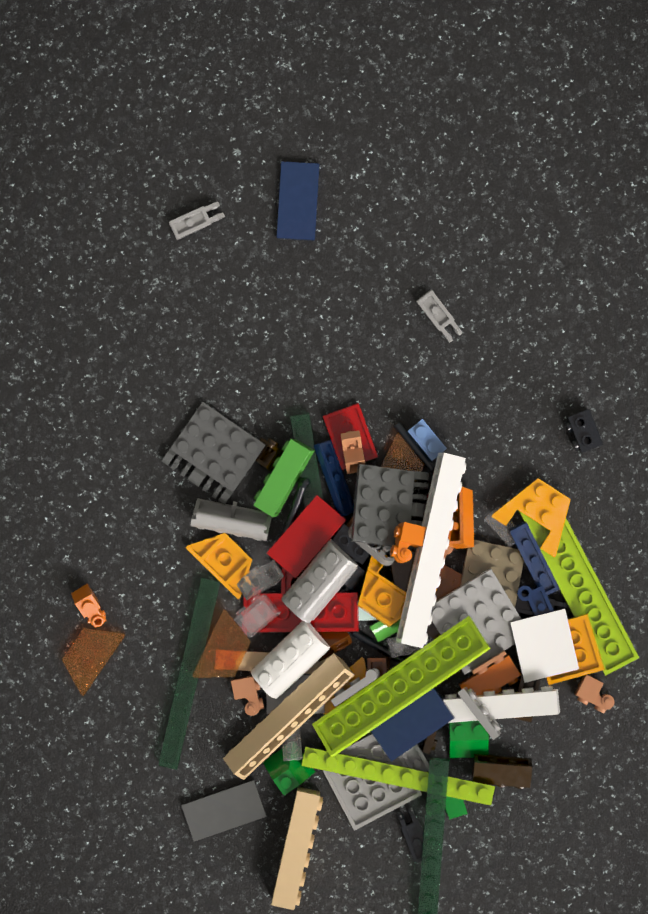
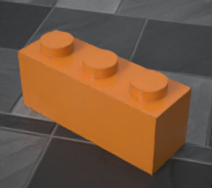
[448,487,474,549]
[459,654,521,695]

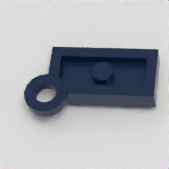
[517,585,554,616]

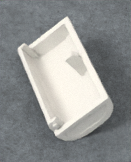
[251,621,330,699]

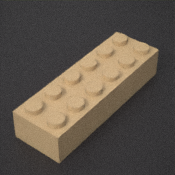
[271,786,323,910]

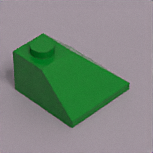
[263,740,316,796]

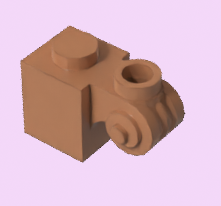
[574,675,615,713]
[231,676,264,716]

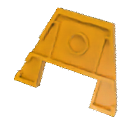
[491,478,571,558]
[357,550,437,627]

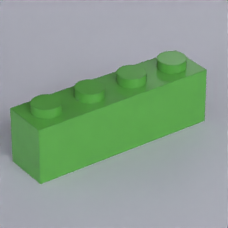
[253,439,315,517]

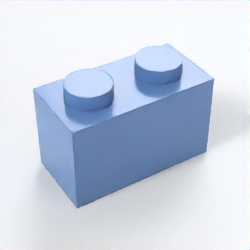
[407,419,447,461]

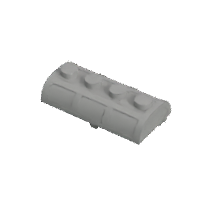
[191,498,272,541]
[281,539,358,623]

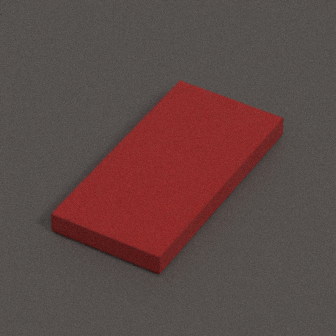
[267,495,346,578]

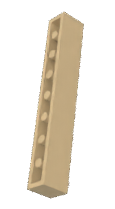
[223,653,354,780]

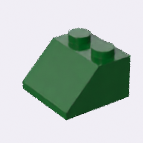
[448,721,489,758]

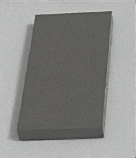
[181,780,266,842]

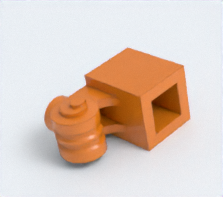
[390,522,426,563]
[71,584,106,628]

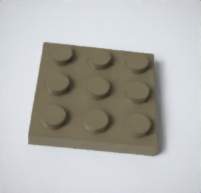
[460,540,524,607]

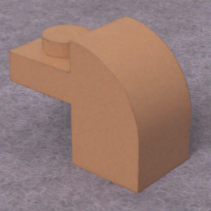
[340,431,365,474]

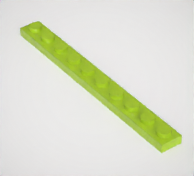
[302,747,495,805]

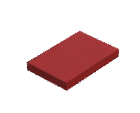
[323,403,378,470]

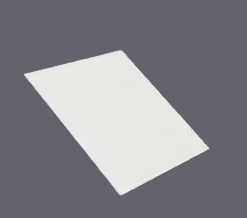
[510,609,579,683]

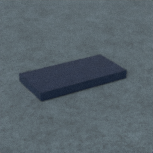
[277,161,320,241]
[371,687,455,762]

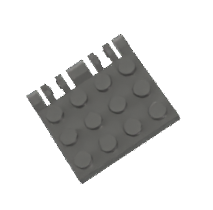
[161,402,265,505]
[351,464,429,550]

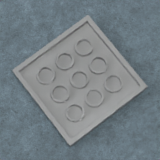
[431,568,522,674]
[323,734,422,831]

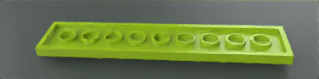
[519,511,639,676]
[312,616,491,757]

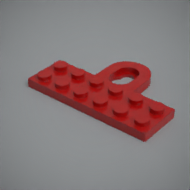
[244,562,359,633]

